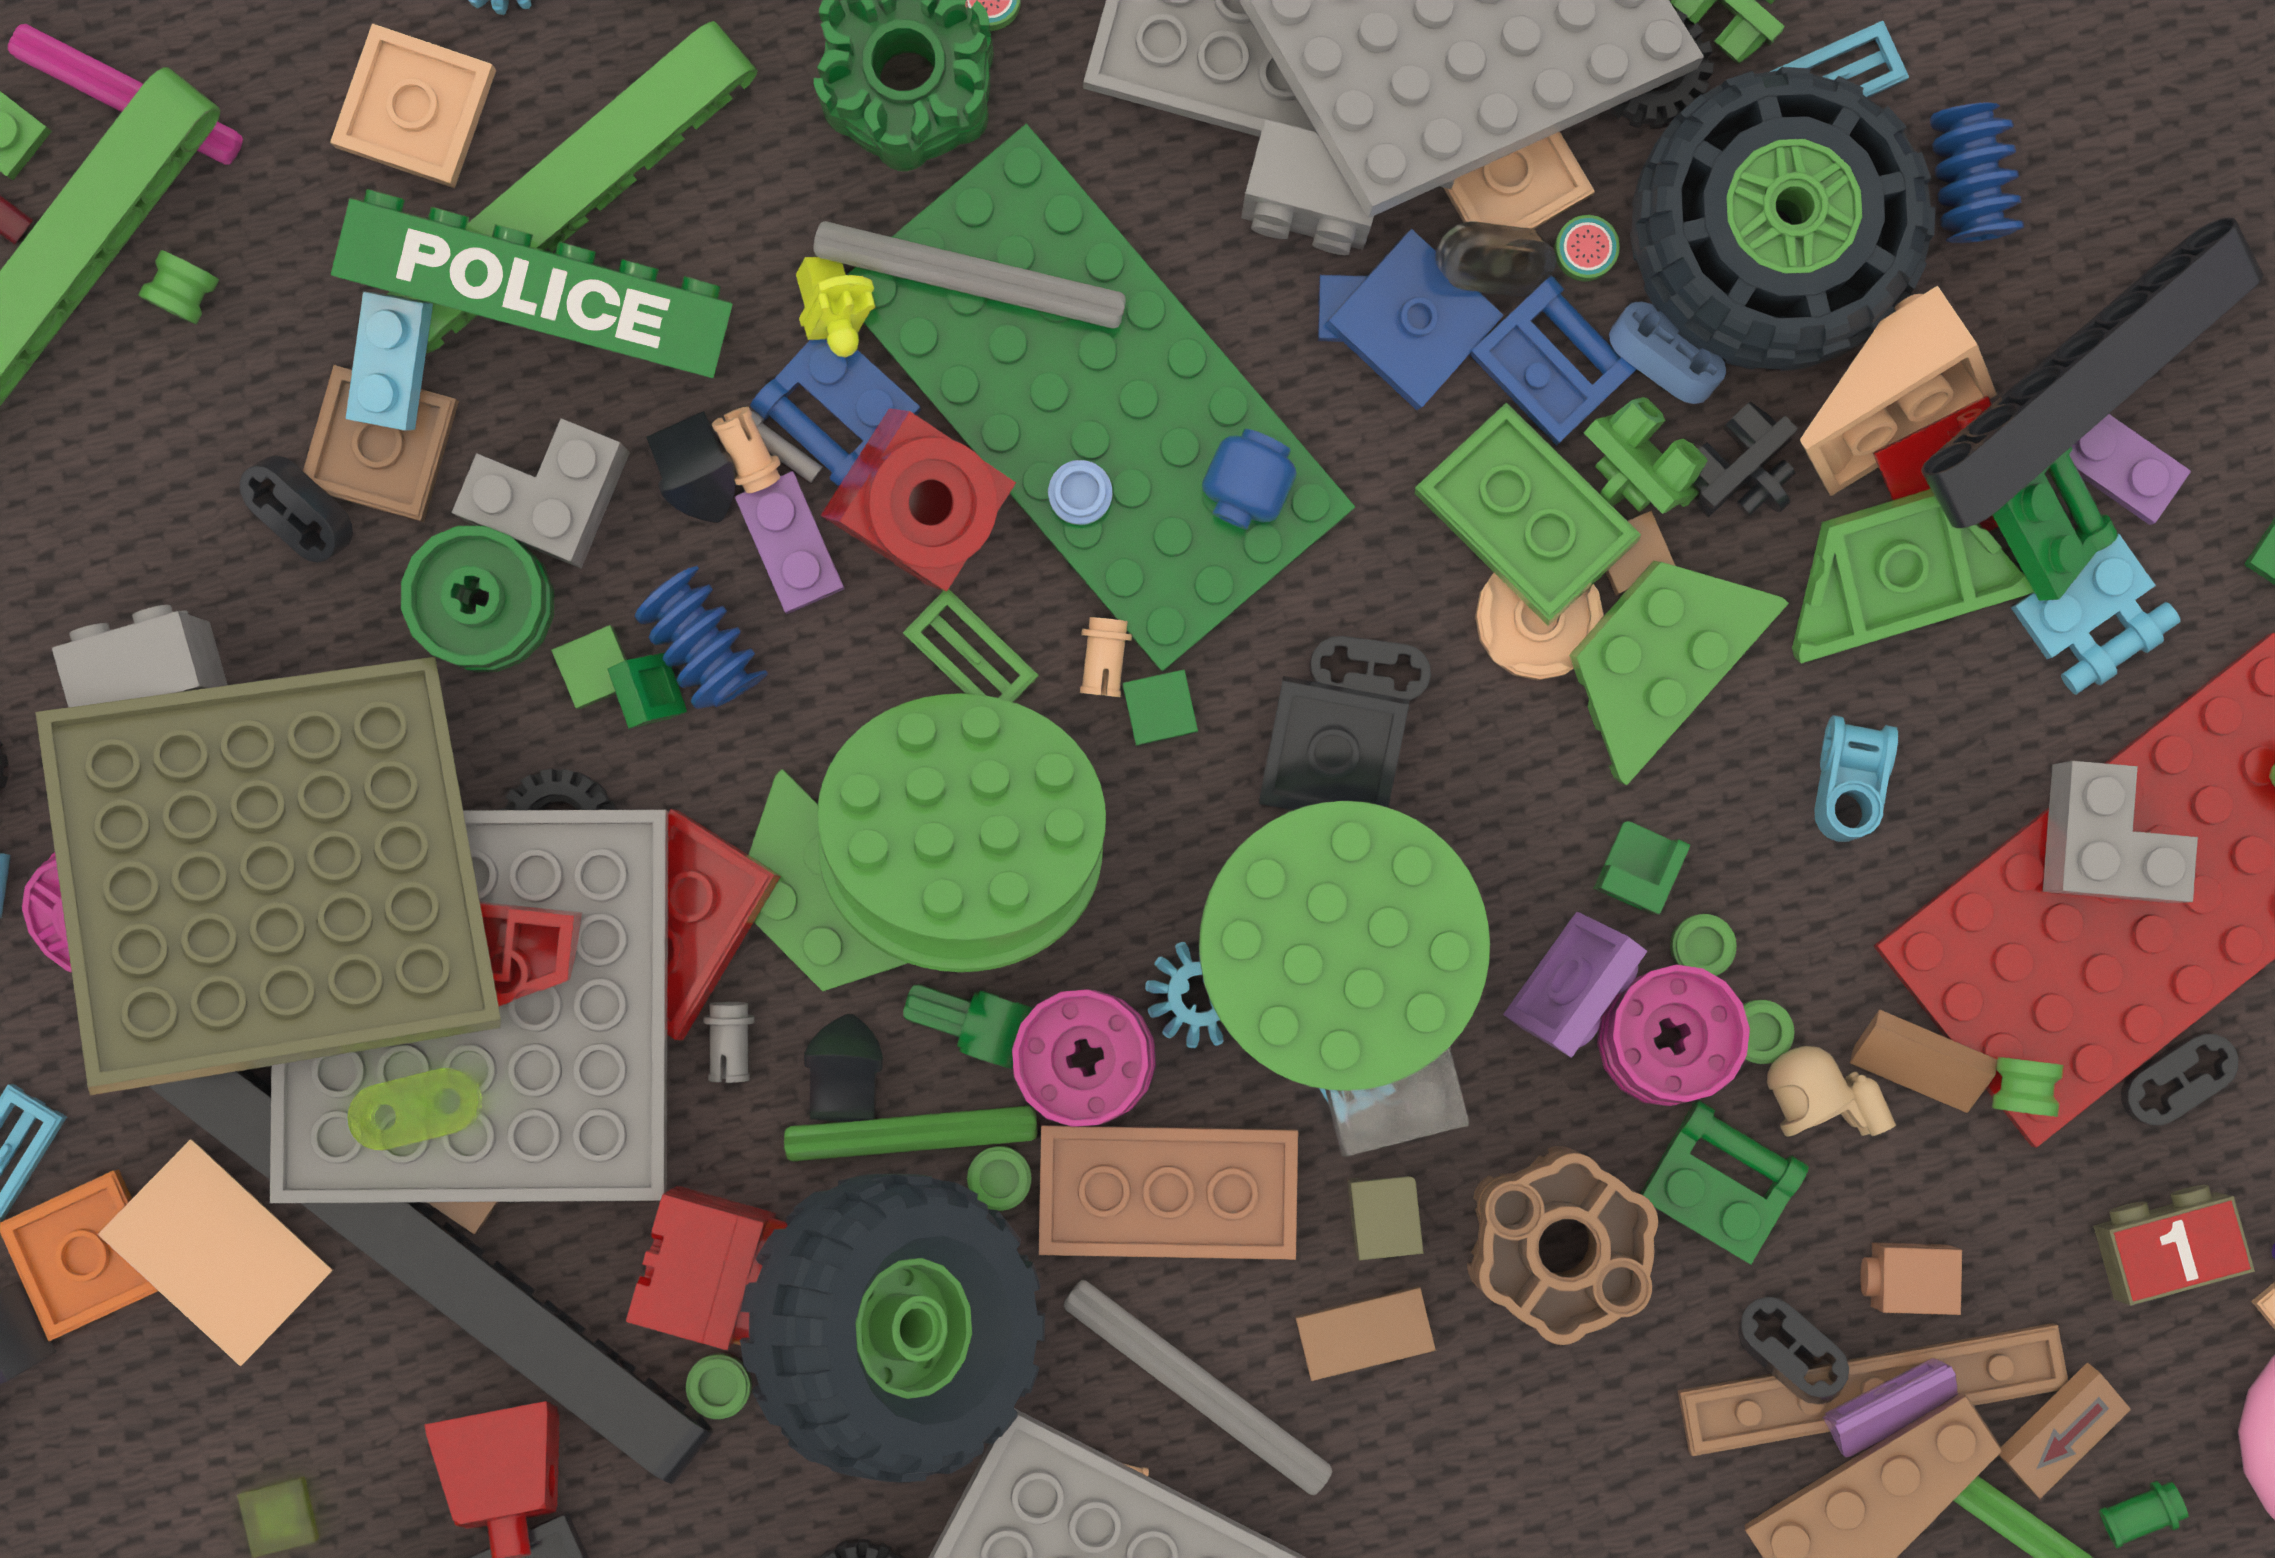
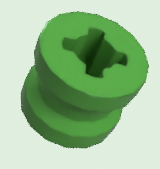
[138,250,219,325]
[1992,1057,2064,1117]

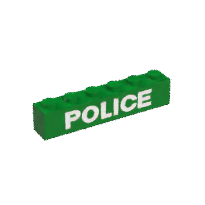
[331,189,733,378]

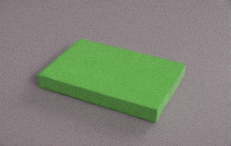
[1415,403,1641,626]

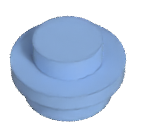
[1048,460,1112,525]

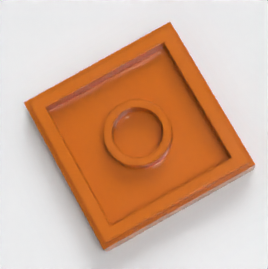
[0,1169,158,1341]

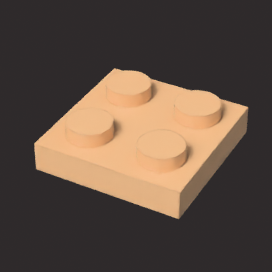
[330,24,496,188]

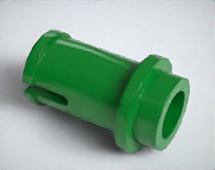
[2099,1481,2189,1548]

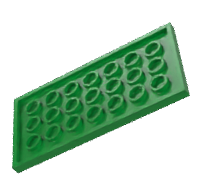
[847,123,1355,672]

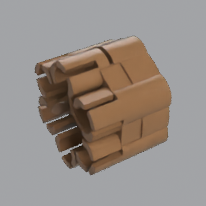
[1467,1146,1658,1345]

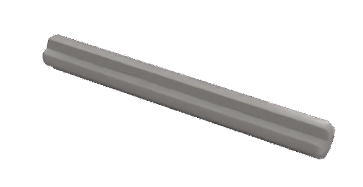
[813,221,1126,328]
[1064,1280,1333,1495]

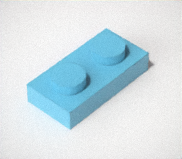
[346,292,433,431]

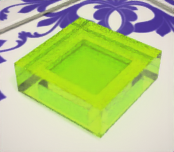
[237,1476,320,1558]

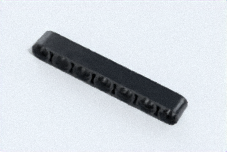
[1921,217,2264,529]

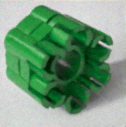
[814,0,994,171]

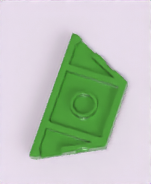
[1792,489,2034,663]
[1569,561,1789,786]
[749,769,908,991]

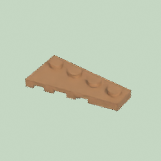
[1745,1391,2002,1558]

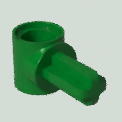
[903,984,1034,1069]

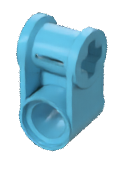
[1815,715,1898,842]

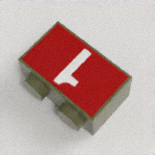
[2093,1185,2255,1306]

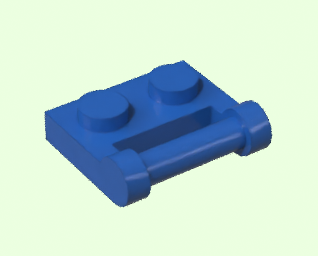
[1469,275,1637,446]
[750,339,921,487]

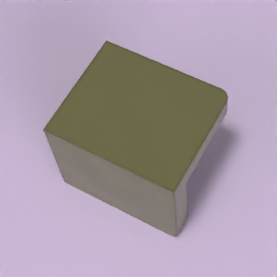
[1347,1176,1424,1260]

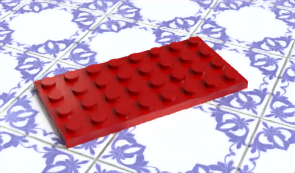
[1873,633,2275,1148]

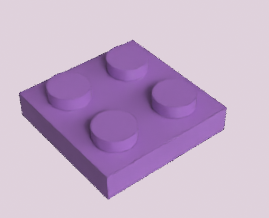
[1503,912,1647,1058]

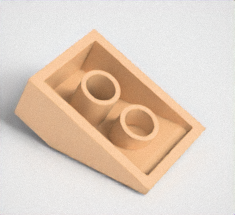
[1800,286,1997,496]

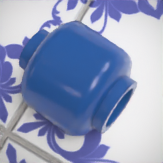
[1202,429,1297,530]

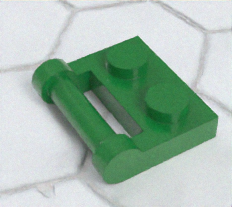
[1993,446,2118,601]
[1640,1100,1809,1265]

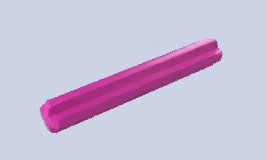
[8,24,243,165]

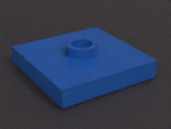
[1325,229,1504,410]

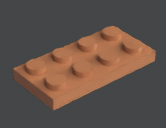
[1039,1125,1298,1260]

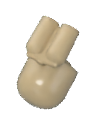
[1767,1046,1896,1137]

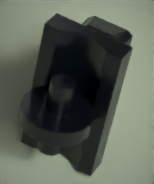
[1692,401,1798,518]

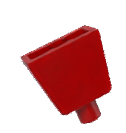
[425,1401,559,1558]

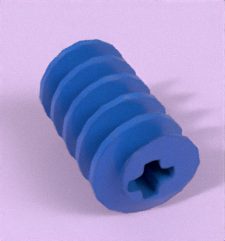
[1930,102,2024,243]
[635,566,768,709]

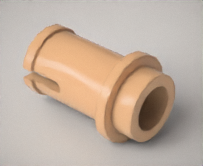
[712,407,781,493]
[1080,617,1132,697]

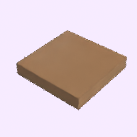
[303,365,459,522]

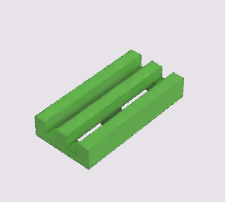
[903,589,1039,702]

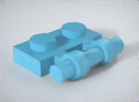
[2011,534,2181,695]

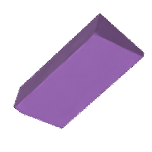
[1823,1358,1958,1457]

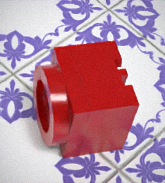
[820,408,1016,592]
[626,1186,788,1350]

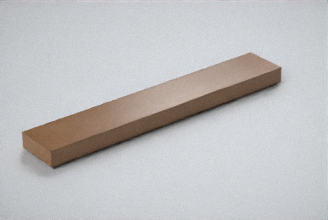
[1678,1323,2068,1456]

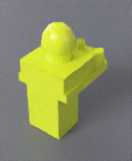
[796,257,875,358]

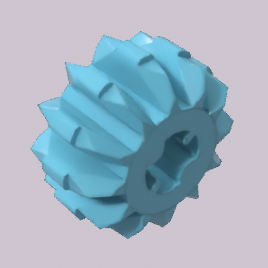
[1145,942,1224,1048]

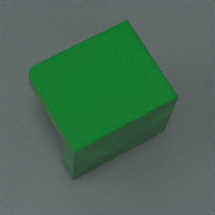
[1593,821,1690,915]

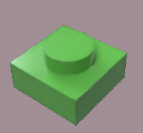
[0,91,52,180]

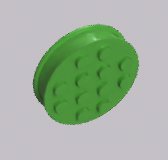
[817,694,1106,972]
[1199,801,1490,1091]

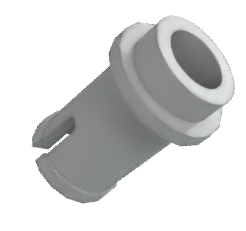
[703,1002,755,1083]

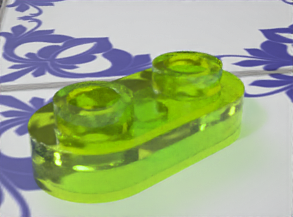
[347,1068,482,1150]

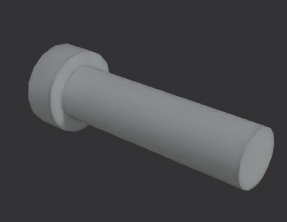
[751,411,823,483]

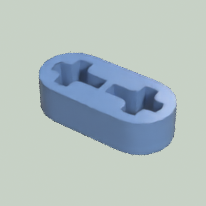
[1609,302,1726,404]

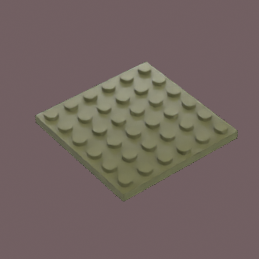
[35,657,501,1095]

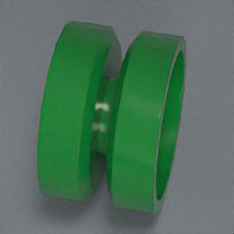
[401,526,554,672]

